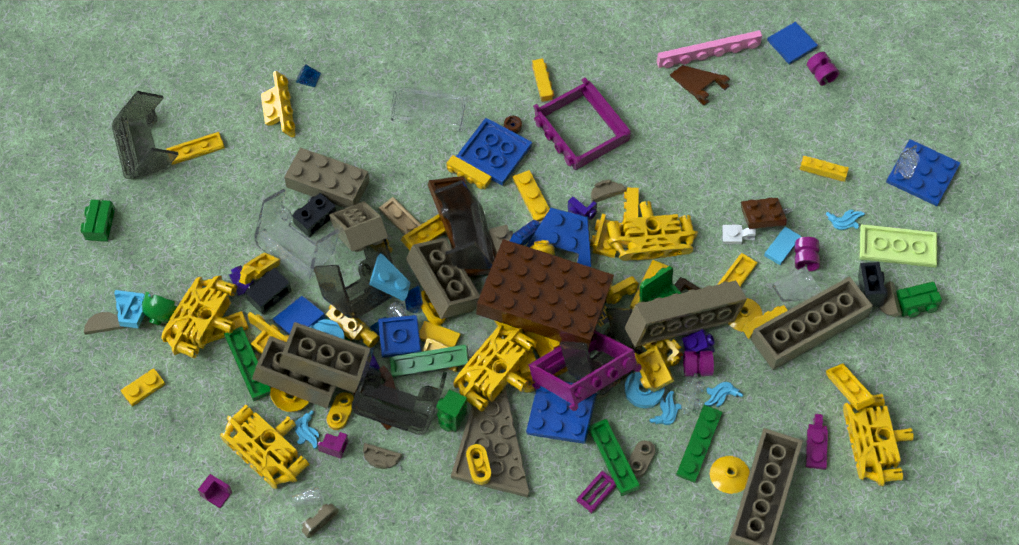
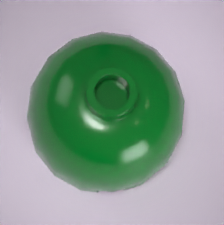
[142,292,179,326]

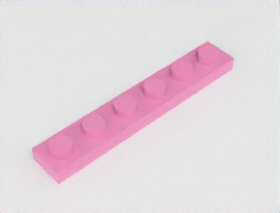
[657,30,762,68]

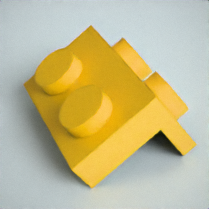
[634,346,674,392]

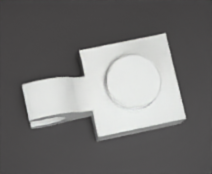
[722,225,756,245]

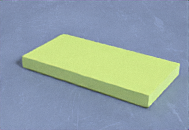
[860,224,937,268]

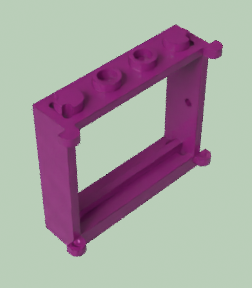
[533,78,631,171]
[528,331,641,411]

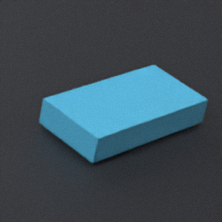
[764,227,801,265]

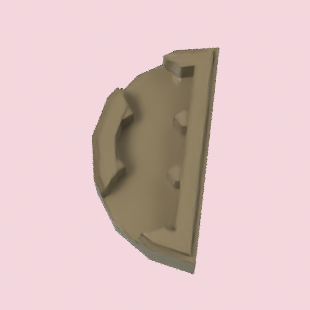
[590,179,626,203]
[879,281,902,317]
[84,312,124,335]
[363,443,402,469]

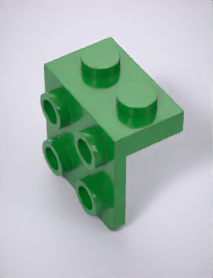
[639,266,682,302]

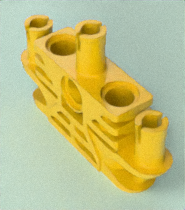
[607,201,698,261]
[162,276,237,359]
[453,326,537,412]
[843,394,914,486]
[220,405,310,489]

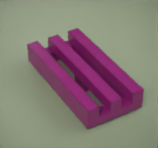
[576,471,616,514]

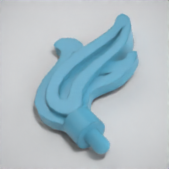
[826,210,865,230]
[704,382,743,407]
[649,391,682,425]
[294,410,319,449]

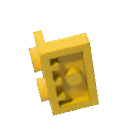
[590,214,622,258]

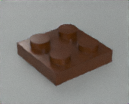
[741,197,787,229]

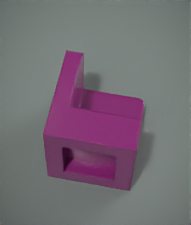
[317,432,349,459]
[198,474,232,508]

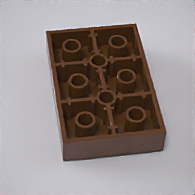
[476,239,614,351]

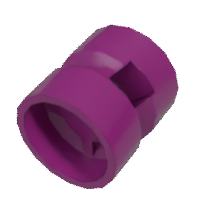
[806,52,840,86]
[795,237,820,271]
[683,351,714,377]

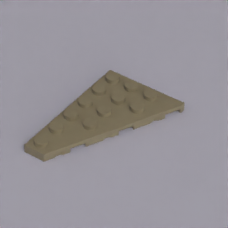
[451,372,529,498]

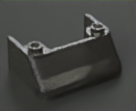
[112,91,179,180]
[434,180,494,270]
[313,239,394,319]
[560,308,644,395]
[352,347,447,435]

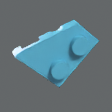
[369,253,410,301]
[114,290,151,328]

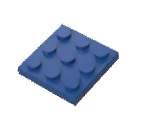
[456,117,532,186]
[886,139,960,206]
[526,381,598,444]

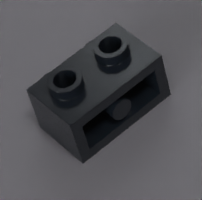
[292,193,336,237]
[858,262,888,307]
[245,268,292,315]

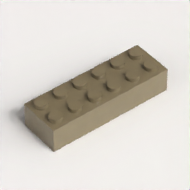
[751,276,873,370]
[625,281,747,347]
[728,428,803,545]

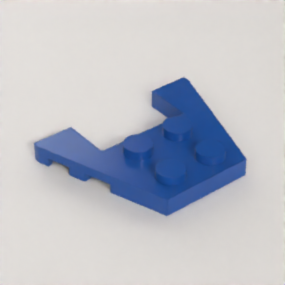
[526,207,591,267]

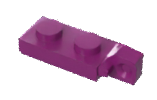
[805,414,828,470]

